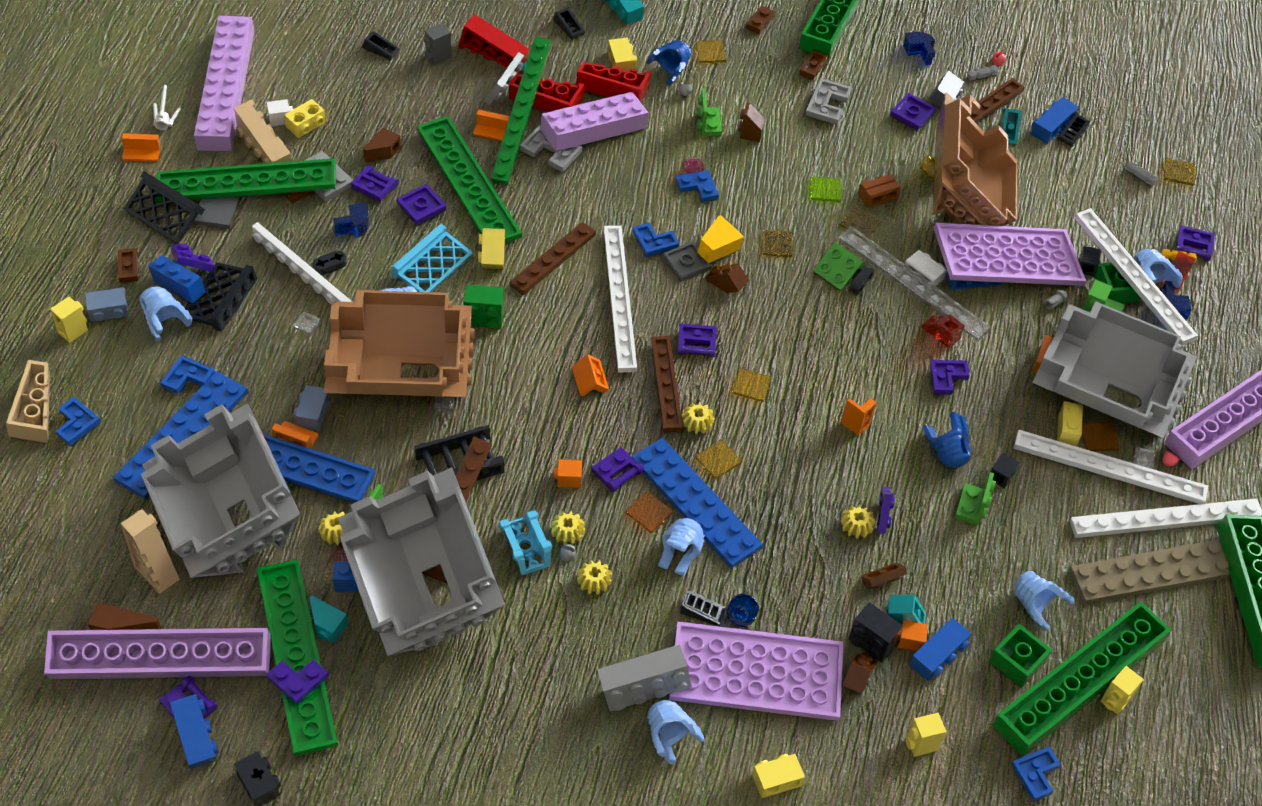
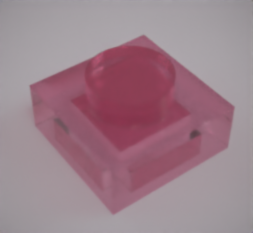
[682,158,704,174]

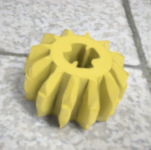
[682,402,715,435]
[841,504,875,540]
[319,511,345,545]
[551,511,585,545]
[577,560,612,595]

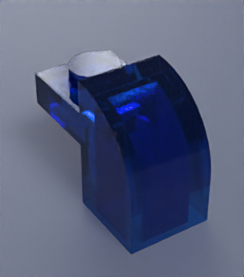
[903,32,935,66]
[333,202,370,238]
[1159,281,1192,321]

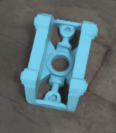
[499,510,552,575]

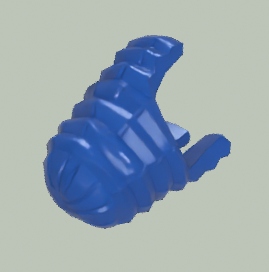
[646,40,691,86]
[923,412,971,468]

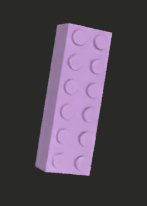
[540,92,648,151]

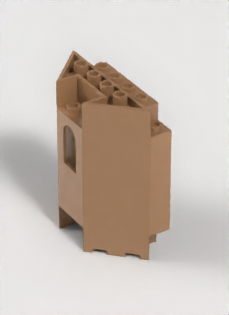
[932,91,1017,226]
[324,290,475,397]

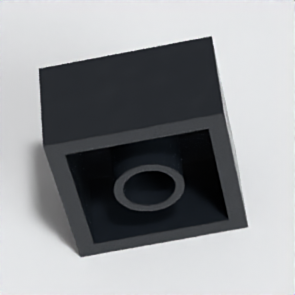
[848,602,903,663]

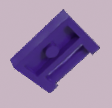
[351,165,399,202]
[1175,225,1215,261]
[677,323,717,357]
[591,447,644,492]
[159,676,218,719]

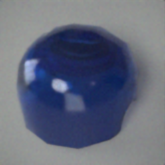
[726,593,759,627]

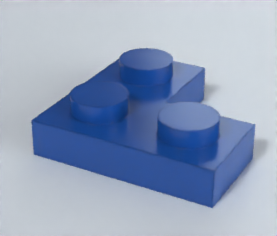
[675,170,719,202]
[632,223,680,257]
[160,355,215,394]
[56,397,101,446]
[1011,746,1061,802]

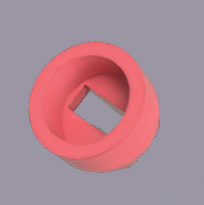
[992,51,1006,66]
[1162,451,1180,467]

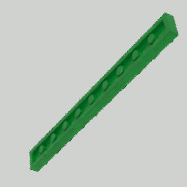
[491,37,551,185]

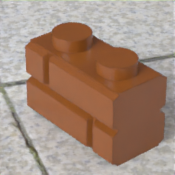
[858,174,901,208]

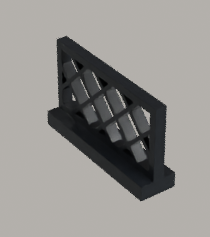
[123,171,205,244]
[185,262,257,332]

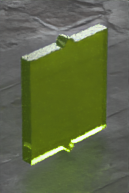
[809,177,843,202]

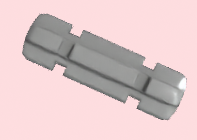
[967,65,998,81]
[1126,161,1158,186]

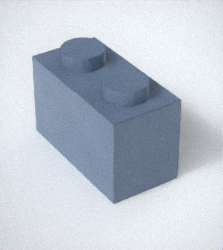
[85,287,129,322]
[293,385,330,431]

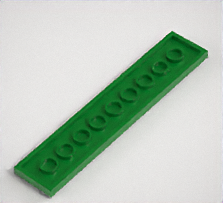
[417,116,522,244]
[155,158,336,203]
[257,559,338,757]

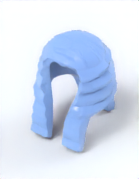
[1134,249,1183,288]
[139,287,192,342]
[658,518,704,576]
[1014,571,1075,630]
[647,700,704,764]

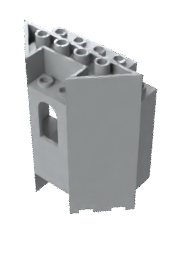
[1032,301,1197,438]
[141,403,300,578]
[338,467,505,656]

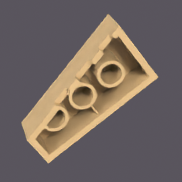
[234,100,292,164]
[6,360,50,443]
[120,509,180,594]

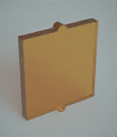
[1081,423,1120,451]
[625,491,673,533]

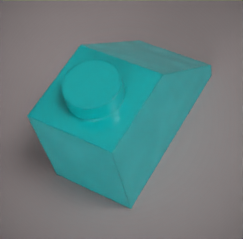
[1000,108,1022,144]
[887,595,926,624]
[309,596,348,643]

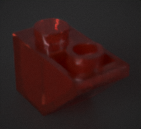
[1163,251,1196,291]
[921,315,965,349]

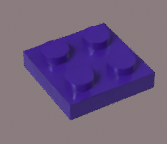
[890,93,936,131]
[397,184,446,225]

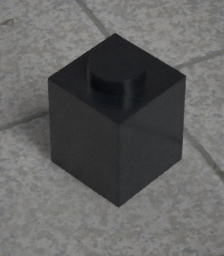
[1079,246,1101,277]
[988,453,1020,489]

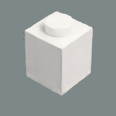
[267,99,293,126]

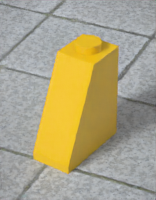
[697,215,744,263]

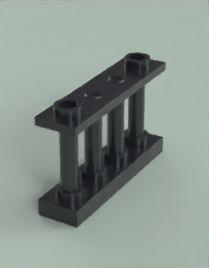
[414,425,505,481]

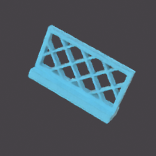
[391,224,473,292]

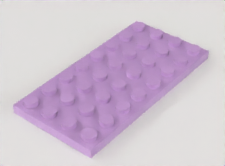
[933,223,1086,286]
[669,621,843,721]

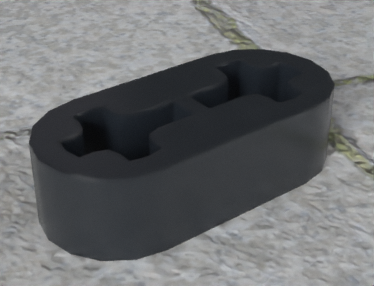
[313,251,347,275]
[850,265,874,295]

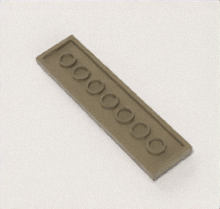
[1069,540,1231,604]

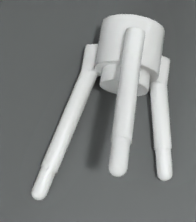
[153,85,181,130]

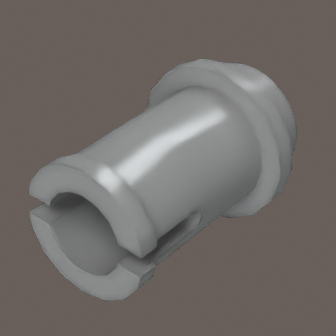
[1044,290,1068,310]

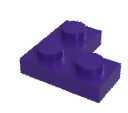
[171,244,215,272]
[929,360,970,395]
[876,486,895,534]
[266,660,329,705]

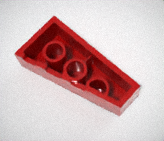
[458,14,530,72]
[576,62,651,102]
[509,74,585,112]

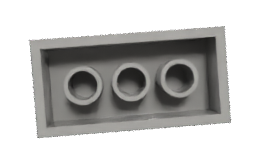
[597,644,692,711]

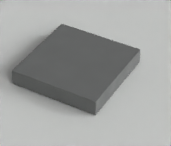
[194,197,239,229]
[662,241,712,282]

